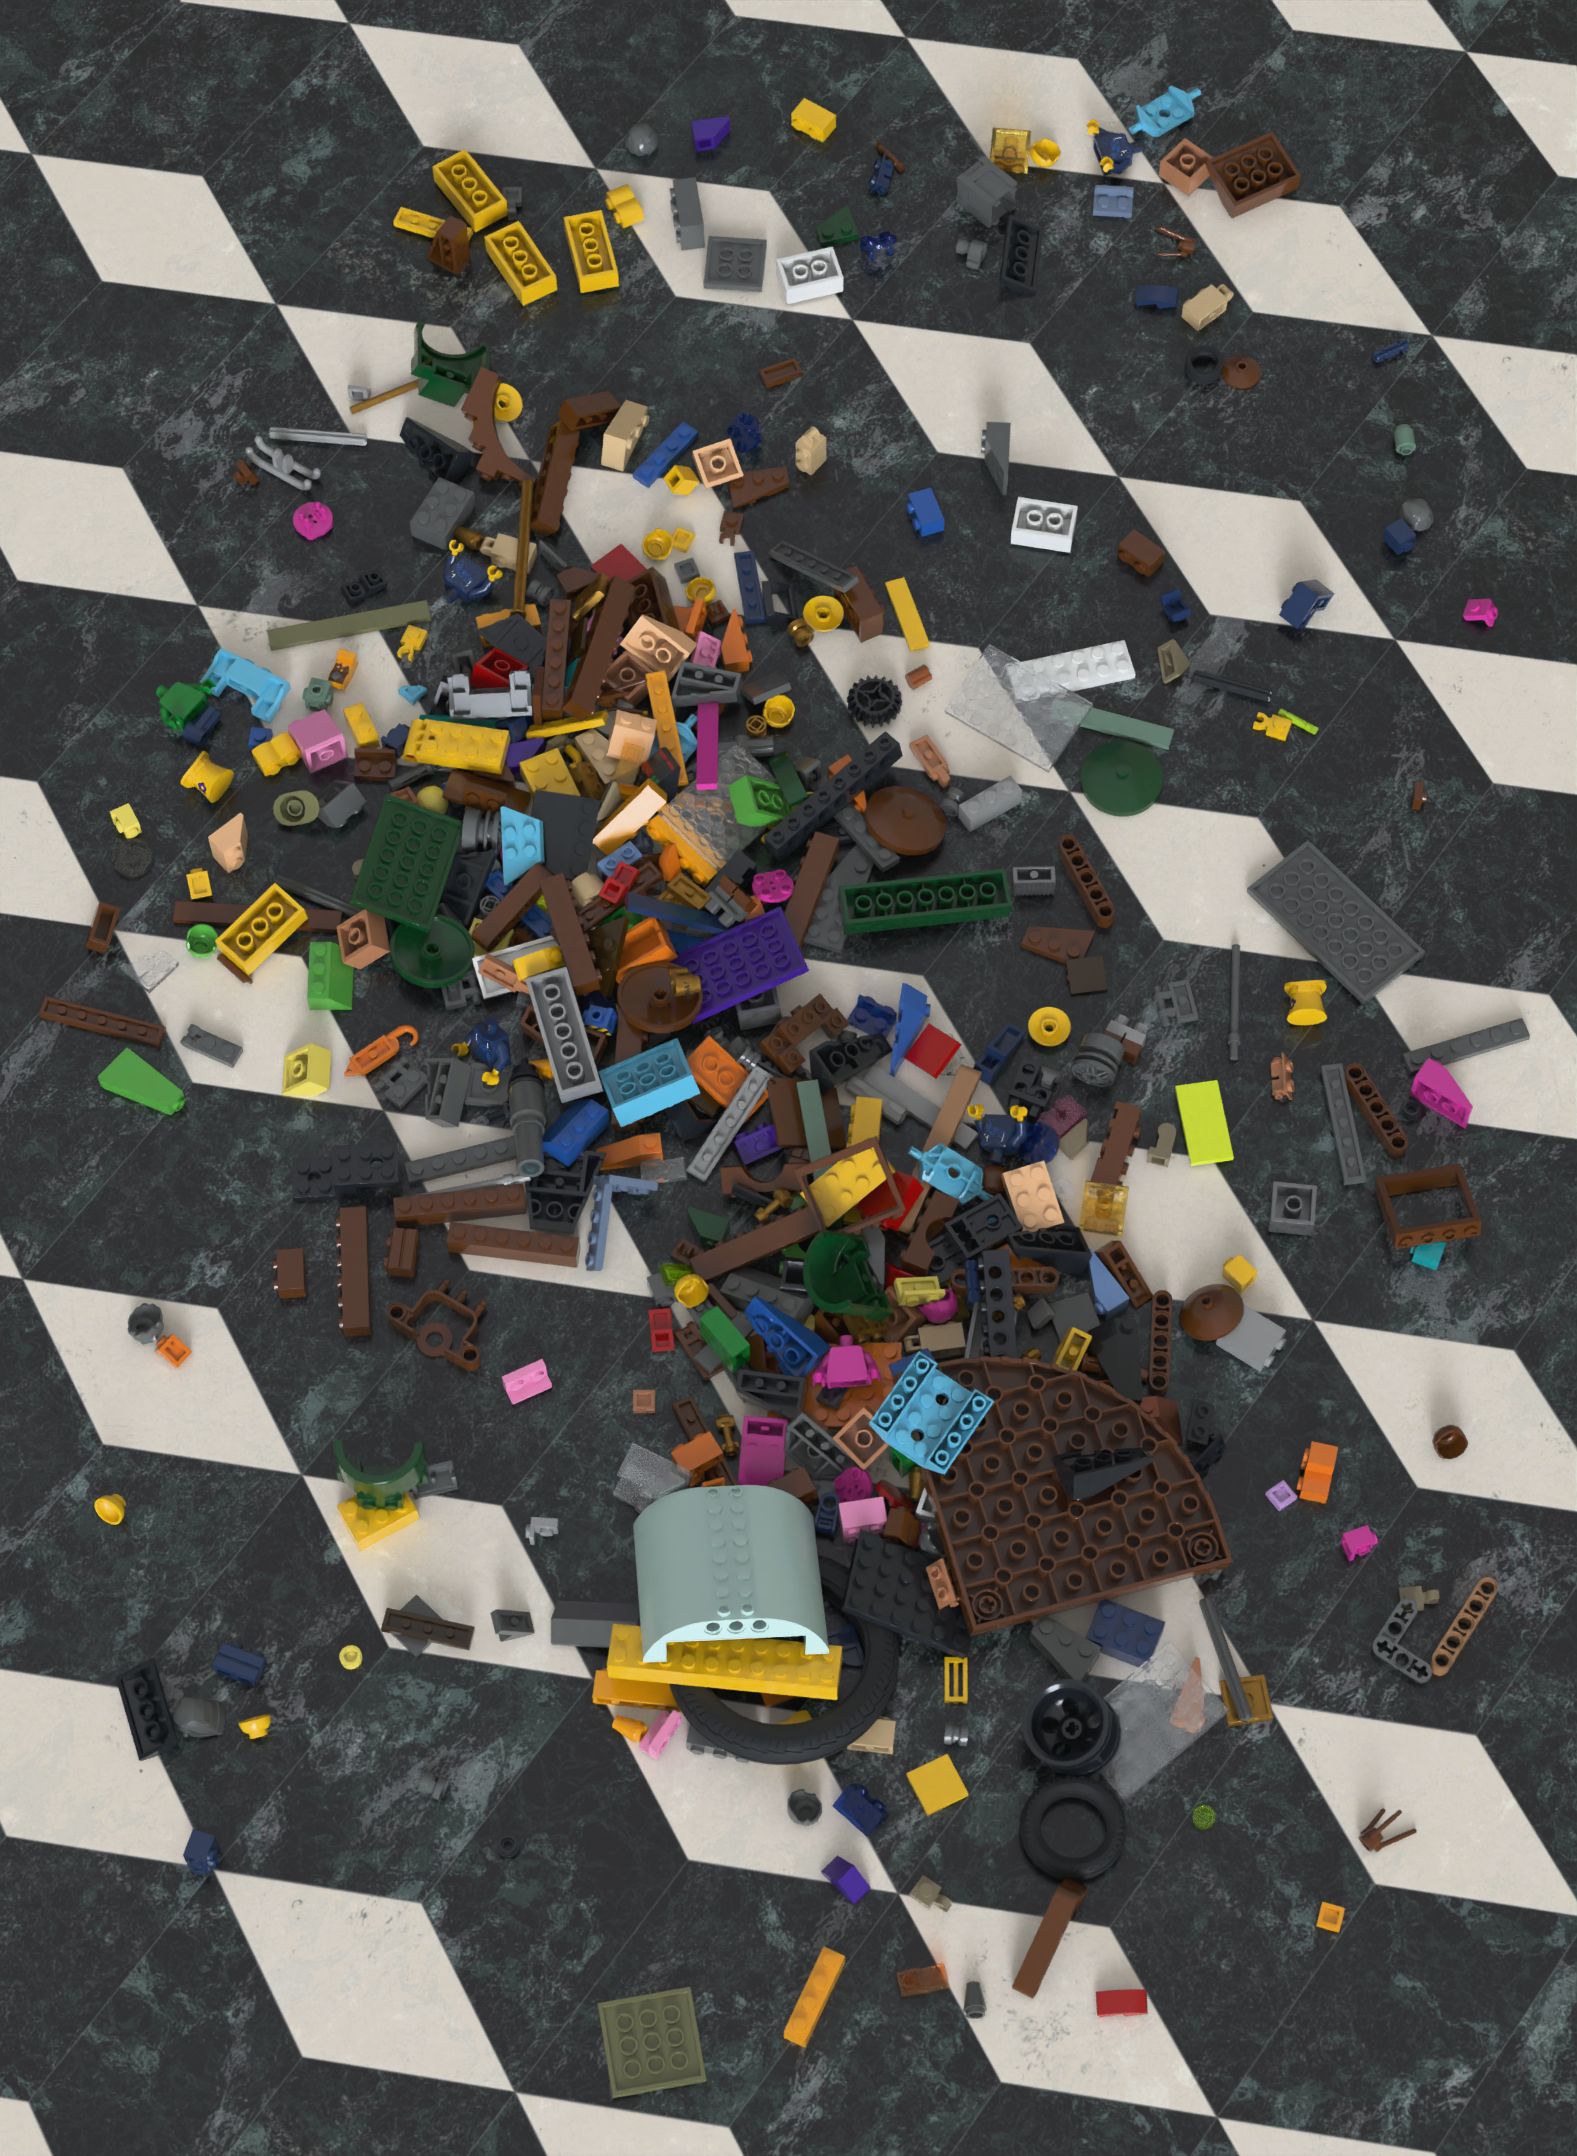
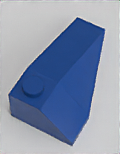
[890,983,931,1077]
[744,1296,832,1378]

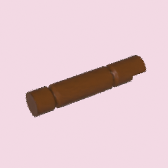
[875,141,905,171]
[217,953,253,984]

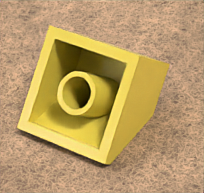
[282,1043,331,1096]

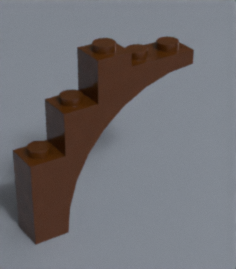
[461,367,537,489]

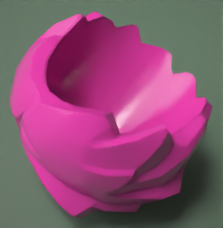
[918,1289,960,1323]

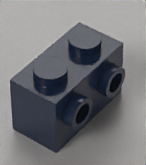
[183,1829,220,1875]

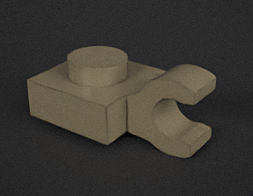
[544,733,576,754]
[1398,1586,1440,1612]
[910,1875,952,1913]

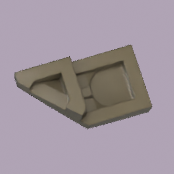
[1055,1118,1089,1160]

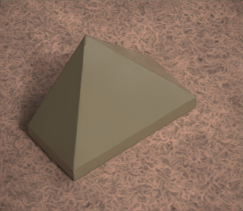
[1157,639,1191,684]
[597,779,623,821]

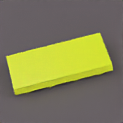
[1175,1080,1234,1166]

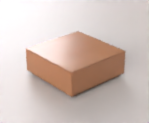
[633,1390,655,1413]

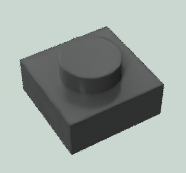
[674,557,700,584]

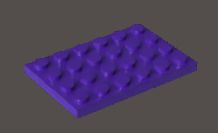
[670,906,809,1024]

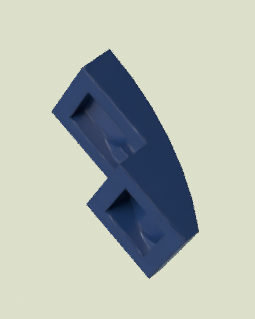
[1135,285,1179,309]

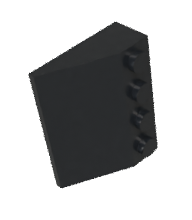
[530,790,600,882]

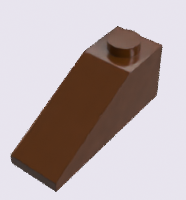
[1094,1240,1153,1308]

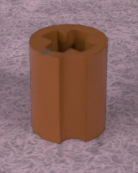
[905,664,932,690]

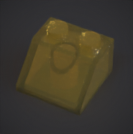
[990,127,1031,173]
[1079,1181,1129,1237]

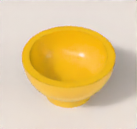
[94,1494,126,1525]
[238,1714,271,1739]

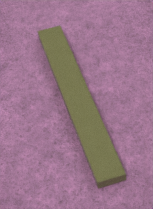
[267,600,431,651]

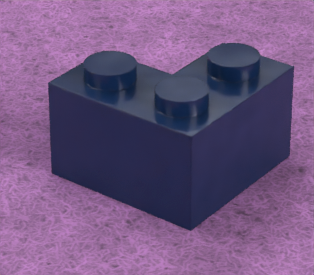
[1279,579,1335,629]

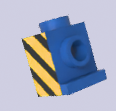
[582,1005,618,1036]

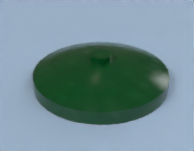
[1080,741,1163,817]
[390,914,475,988]

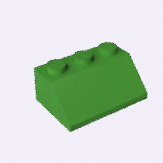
[307,942,354,1010]

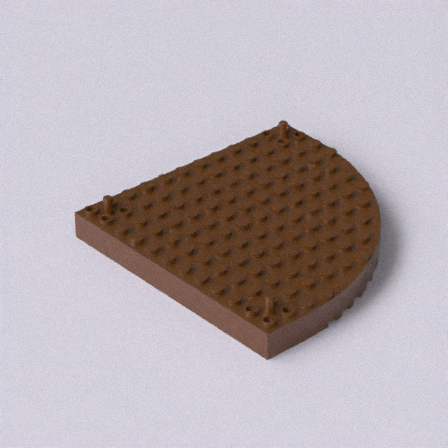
[893,1356,1233,1636]

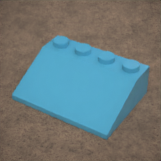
[599,1038,700,1127]

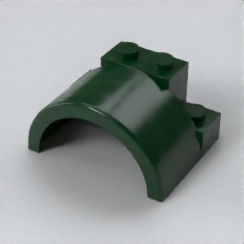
[411,321,489,407]
[803,1230,893,1322]
[333,1440,429,1511]

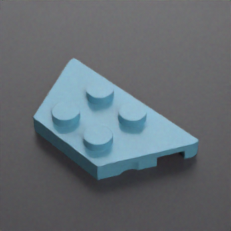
[501,806,545,887]

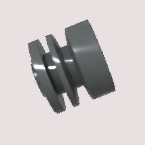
[462,808,502,855]
[1071,1032,1125,1087]

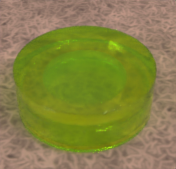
[1192,1805,1216,1830]

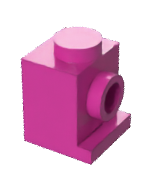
[1340,1525,1378,1561]

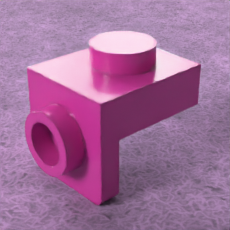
[1463,599,1498,627]

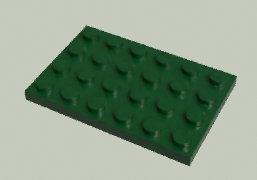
[349,794,463,933]

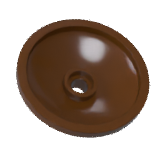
[1180,1284,1244,1341]

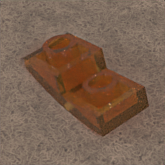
[896,1963,950,1997]

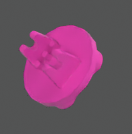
[293,502,333,540]
[752,869,794,905]
[834,1467,873,1503]

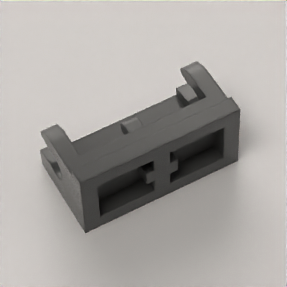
[412,1460,458,1499]

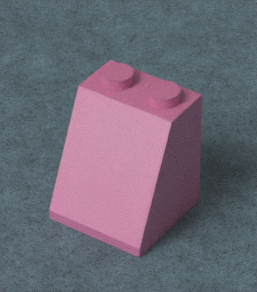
[288,709,347,774]

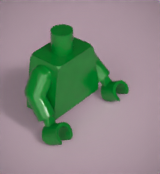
[156,678,216,731]

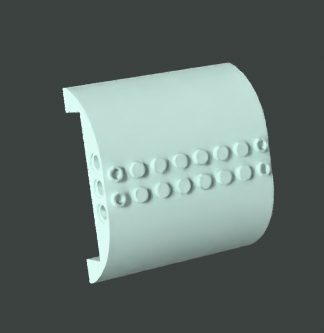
[633,1485,829,1662]

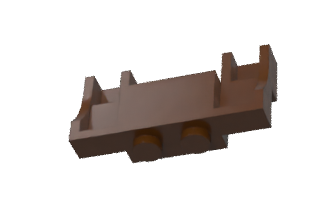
[757,994,850,1076]

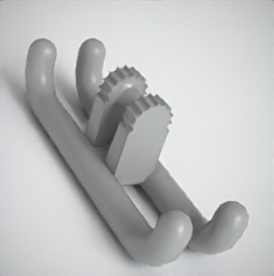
[245,435,321,491]

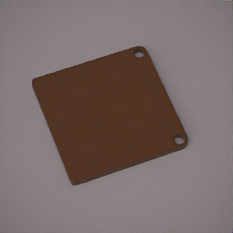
[767,1077,846,1149]

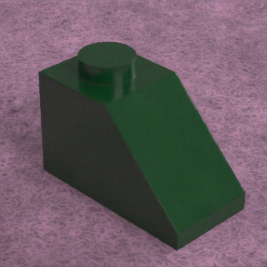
[687,1207,730,1250]

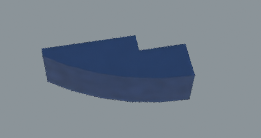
[973,1022,1026,1085]

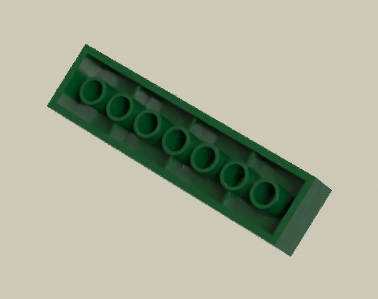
[837,868,1012,935]

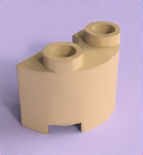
[569,872,604,913]

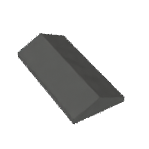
[551,1601,640,1648]

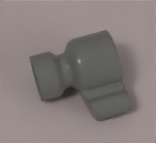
[956,238,987,270]

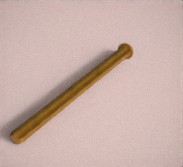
[510,479,533,619]

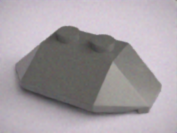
[784,1411,860,1479]

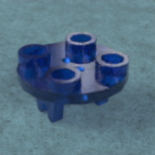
[859,231,898,261]
[726,412,763,453]
[1019,1122,1059,1164]

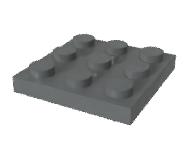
[703,236,767,292]

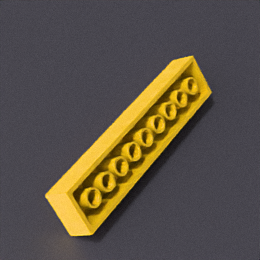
[607,1624,842,1700]

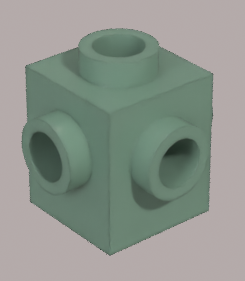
[302,677,334,712]

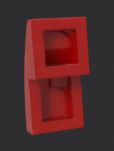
[598,861,640,905]
[648,1308,674,1353]
[1096,1989,1148,2017]

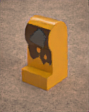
[328,648,358,691]

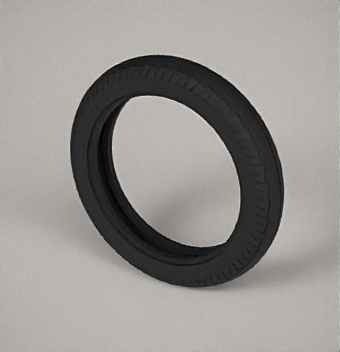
[669,1555,899,1765]

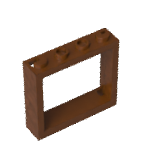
[794,1136,906,1235]
[1375,1163,1481,1249]

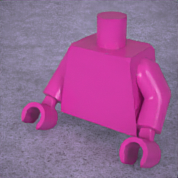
[812,1335,882,1389]

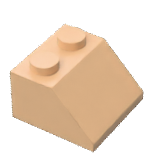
[692,439,743,489]
[606,710,657,765]
[208,813,248,873]

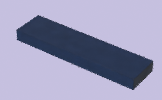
[734,550,766,625]

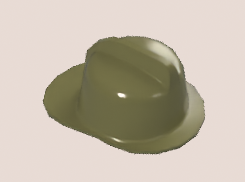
[273,790,320,826]

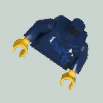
[1086,119,1141,176]
[443,540,502,604]
[451,1017,511,1085]
[967,1104,1029,1165]

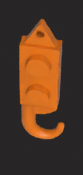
[344,1025,419,1077]

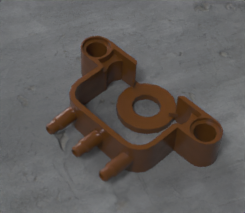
[387,1279,487,1371]

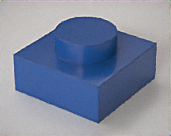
[248,727,272,749]

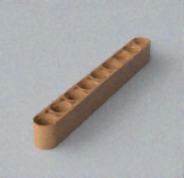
[898,1064,982,1235]

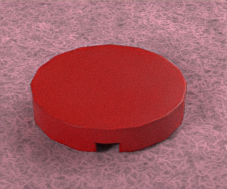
[875,1480,915,1513]

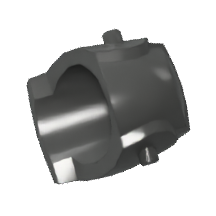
[173,1697,225,1737]

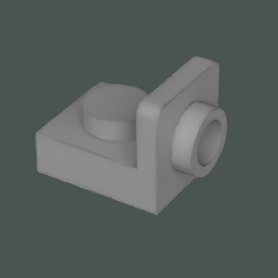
[526,1517,559,1545]

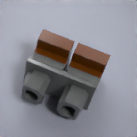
[705,875,758,927]

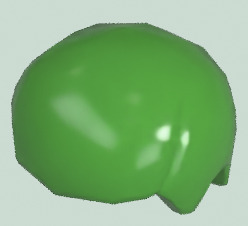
[186,924,218,958]

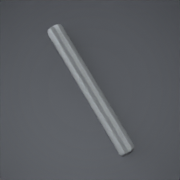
[269,427,367,446]

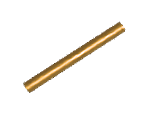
[349,378,420,414]

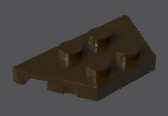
[587,917,630,998]

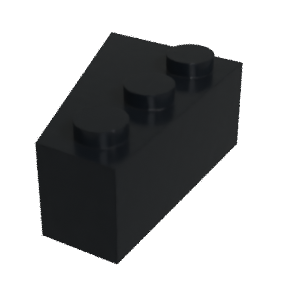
[736,1369,808,1422]

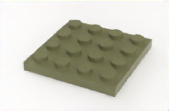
[598,1987,707,2098]

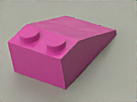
[1410,1058,1473,1128]

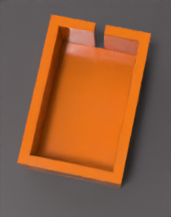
[616,917,678,984]

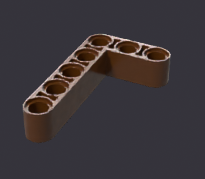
[1012,1878,1088,1999]

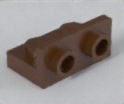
[354,747,397,781]

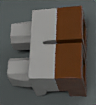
[1103,1014,1147,1065]

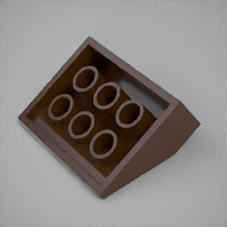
[1205,132,1301,219]

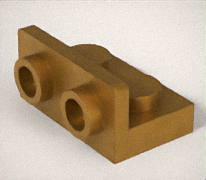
[569,761,604,800]
[842,1314,890,1346]

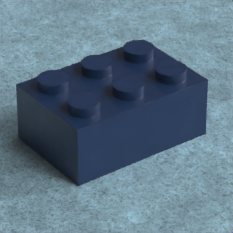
[1086,1599,1165,1671]

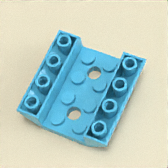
[869,1351,994,1475]

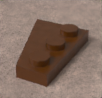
[728,466,789,512]
[1021,926,1095,964]

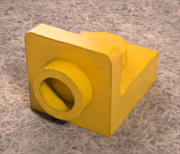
[186,868,212,900]

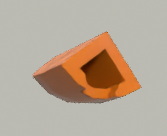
[659,843,682,882]

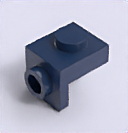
[1160,588,1191,622]

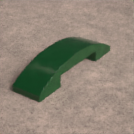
[768,750,809,808]

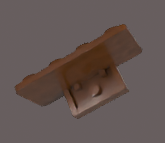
[442,769,531,815]

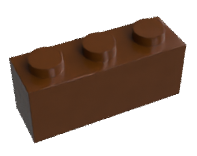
[557,391,621,431]

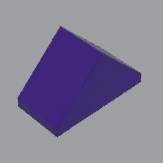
[821,1856,870,1905]

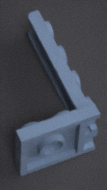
[585,1175,658,1271]

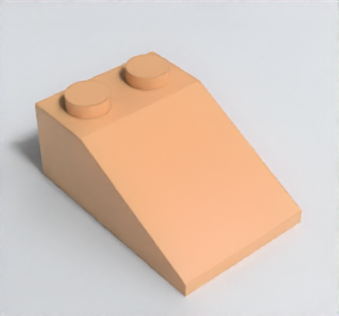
[620,614,698,682]

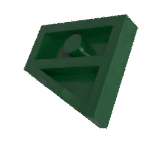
[816,205,858,248]

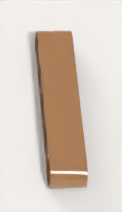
[1429,1577,1498,1676]

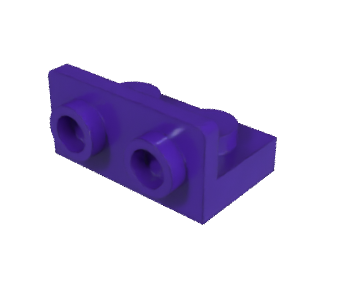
[731,1122,784,1165]

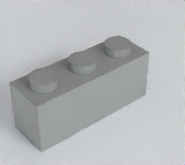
[958,775,1022,832]

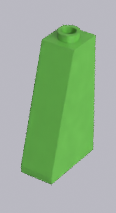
[98,1048,186,1115]

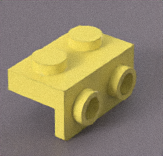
[894,1276,946,1307]

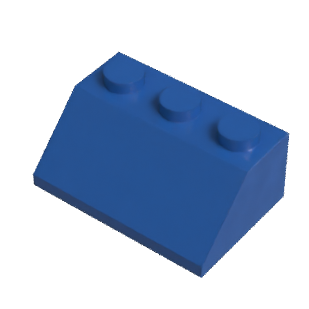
[543,1099,609,1167]

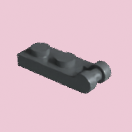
[180,1024,243,1068]

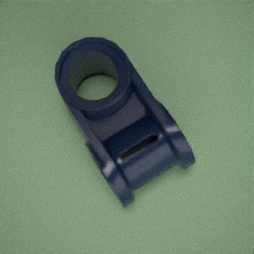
[814,1492,840,1538]

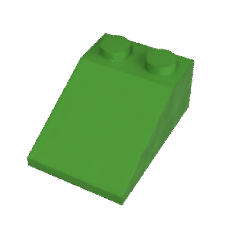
[728,775,793,827]

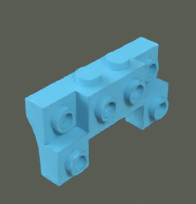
[200,648,291,724]

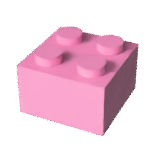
[838,1497,887,1545]

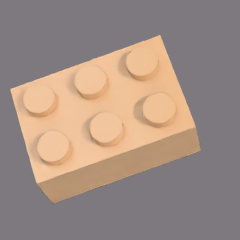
[1001,1160,1064,1233]

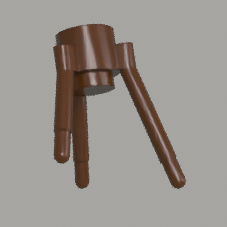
[1155,226,1197,258]
[598,678,647,714]
[1359,1809,1417,1852]

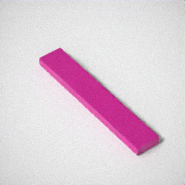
[696,702,719,790]

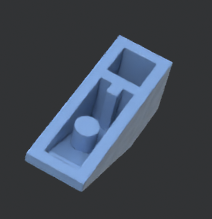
[1087,1248,1129,1320]

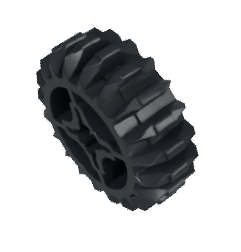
[847,675,902,728]

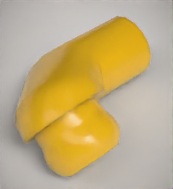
[564,744,583,771]

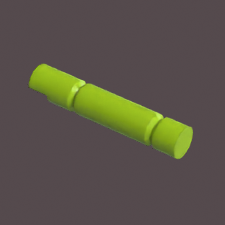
[1278,708,1319,735]

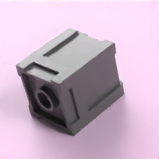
[956,156,1017,228]

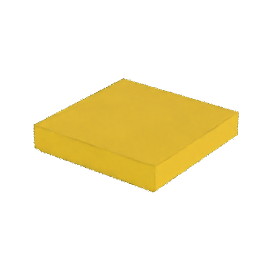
[906,1754,968,1816]

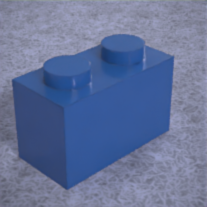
[906,487,944,537]

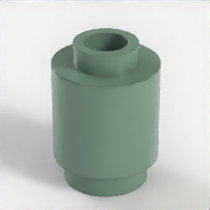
[1394,424,1416,455]

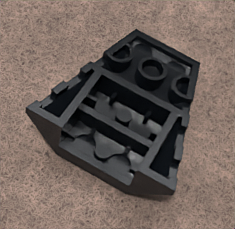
[525,1150,606,1234]

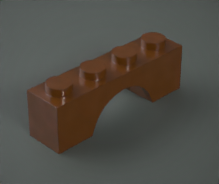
[721,1162,811,1197]
[899,1190,959,1277]

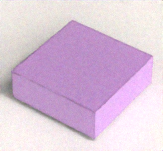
[1265,1479,1297,1511]

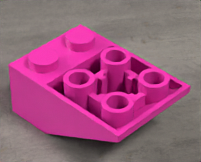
[738,1416,788,1486]

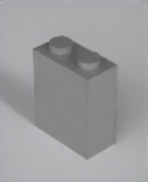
[1216,1305,1286,1372]

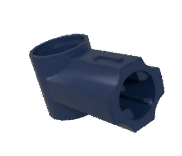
[183,706,221,747]

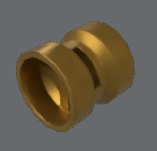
[787,618,814,647]
[746,715,767,738]

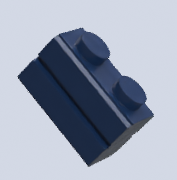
[213,1642,267,1688]

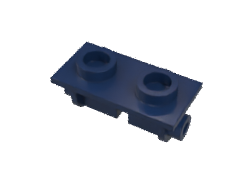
[868,153,894,195]

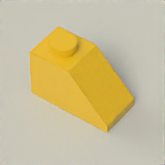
[512,945,566,981]

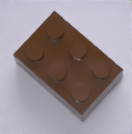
[834,566,885,643]

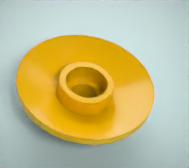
[495,383,522,422]
[803,596,844,632]
[1028,1007,1071,1046]

